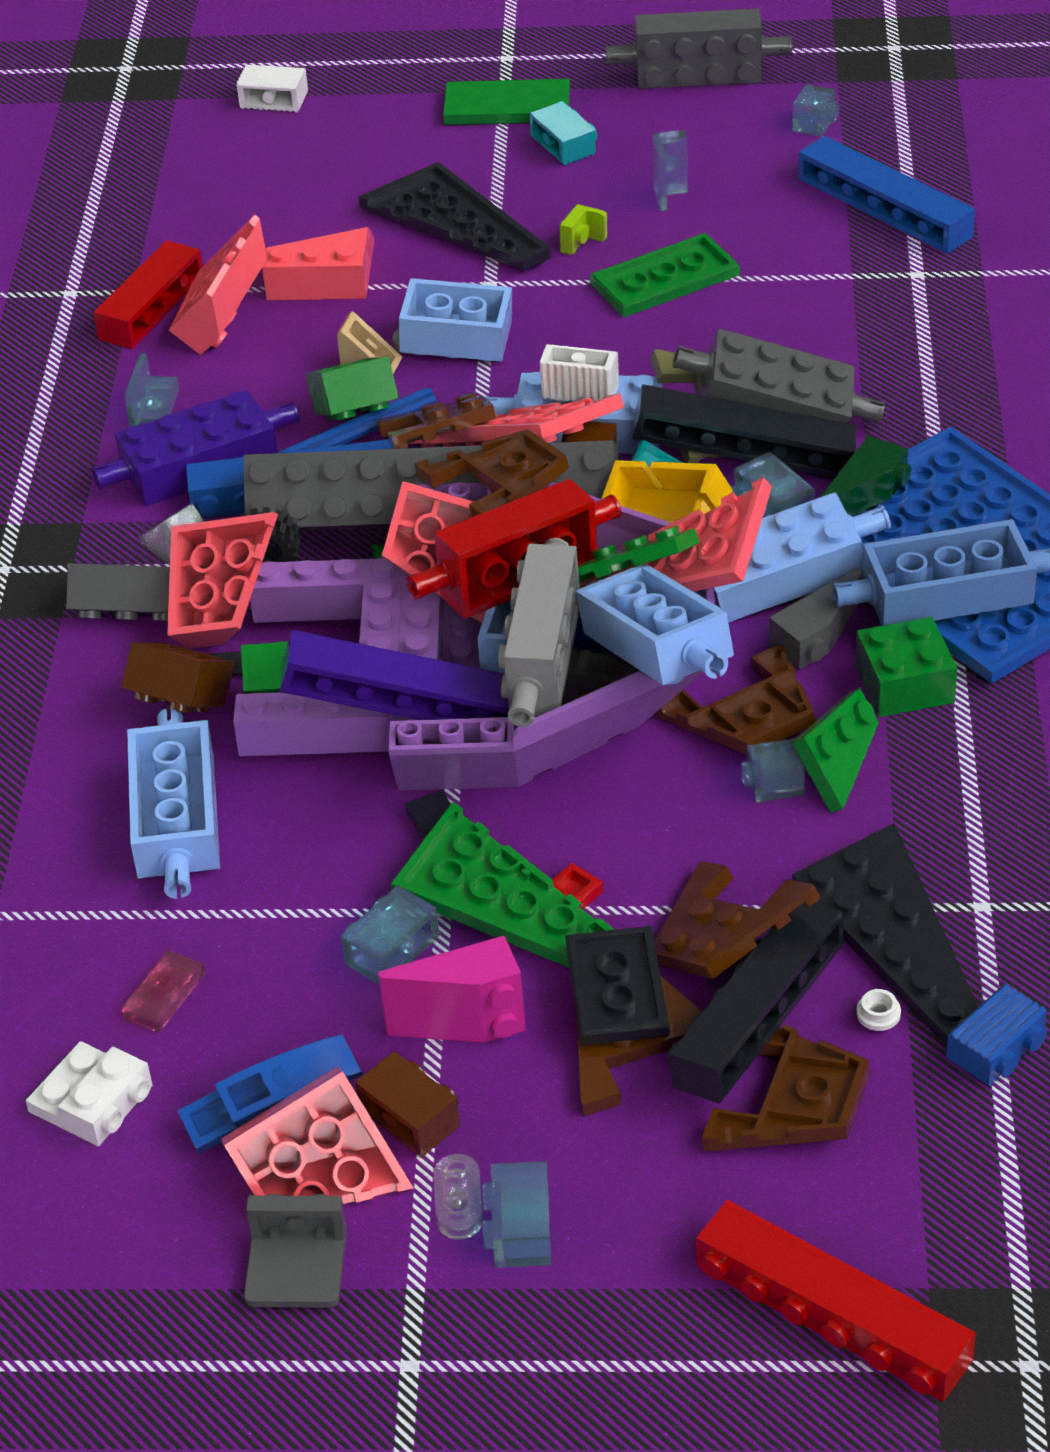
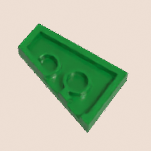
[578,526,700,583]
[792,688,879,813]

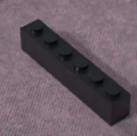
[633,384,856,478]
[667,903,844,1104]

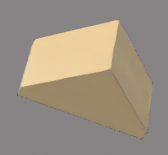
[337,311,403,374]

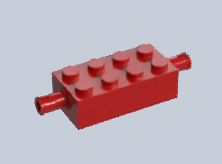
[406,478,622,619]

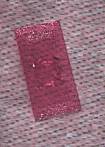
[121,950,205,1033]

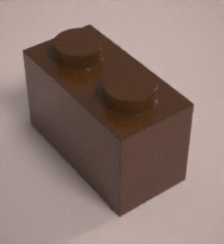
[355,1051,460,1158]

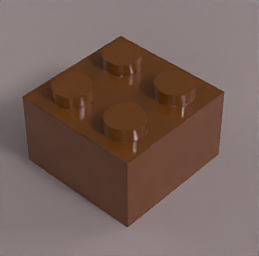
[121,641,235,713]

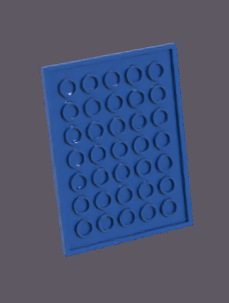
[853,426,1050,684]

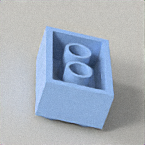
[399,278,512,362]

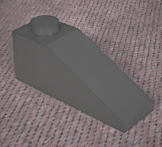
[769,568,862,670]

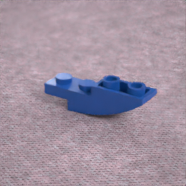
[177,1035,363,1154]

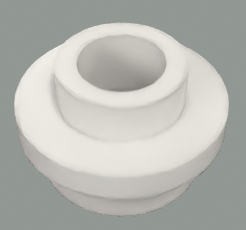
[856,989,901,1031]

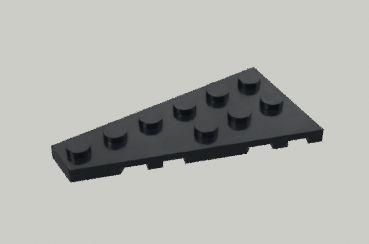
[358,162,551,271]
[792,823,978,1047]

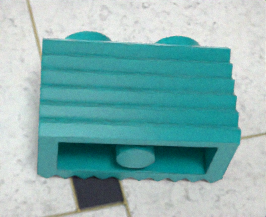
[529,101,597,166]

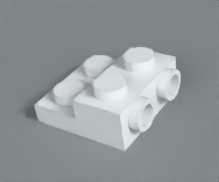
[26,1041,153,1147]

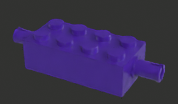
[92,390,300,507]

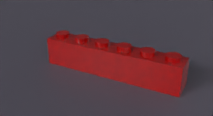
[696,1199,976,1402]

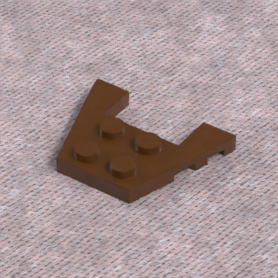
[375,392,496,449]
[414,429,569,517]
[653,644,815,756]
[654,861,821,979]
[577,975,703,1116]
[701,1024,871,1151]

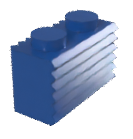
[946,983,1047,1086]

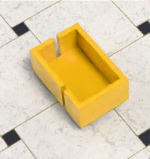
[601,460,733,523]

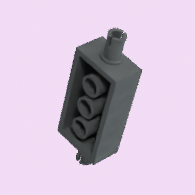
[606,8,792,89]
[672,328,885,424]

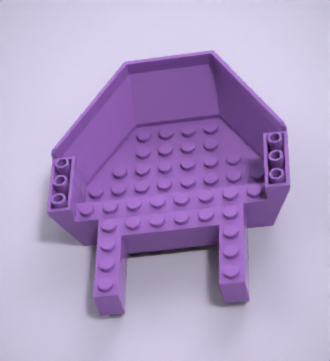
[233,482,715,791]

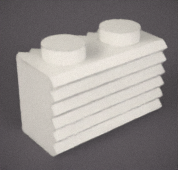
[237,64,308,113]
[540,344,619,402]

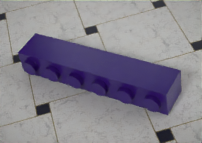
[280,630,518,729]

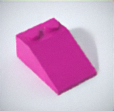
[378,936,526,1043]

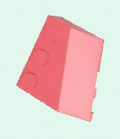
[168,214,267,355]
[262,227,374,300]
[382,481,486,624]
[167,512,278,649]
[221,1066,413,1204]

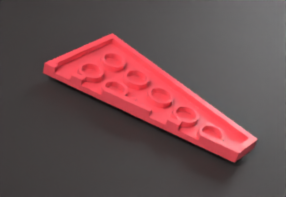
[407,393,624,448]
[579,477,772,615]

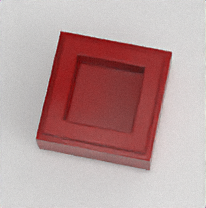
[552,863,604,909]

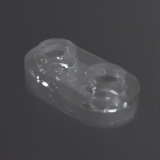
[434,1154,483,1239]

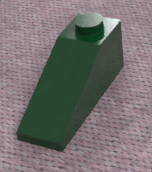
[820,436,911,517]

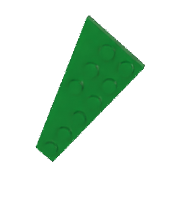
[391,801,615,968]

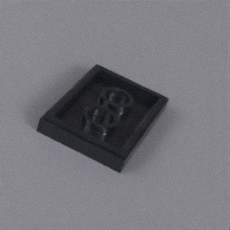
[565,926,669,1046]

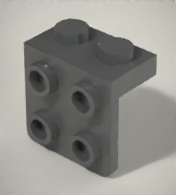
[244,1194,347,1308]

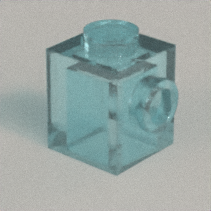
[792,84,839,137]
[741,739,805,803]

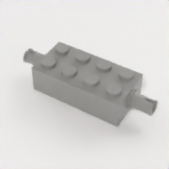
[498,538,580,727]

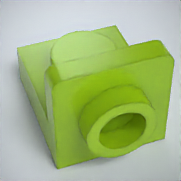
[560,204,607,255]

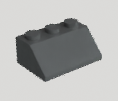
[66,563,170,622]

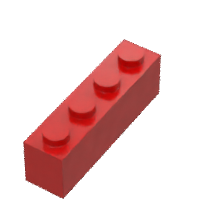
[93,240,203,349]

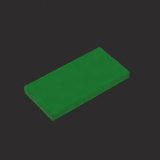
[443,79,570,125]
[590,233,740,318]

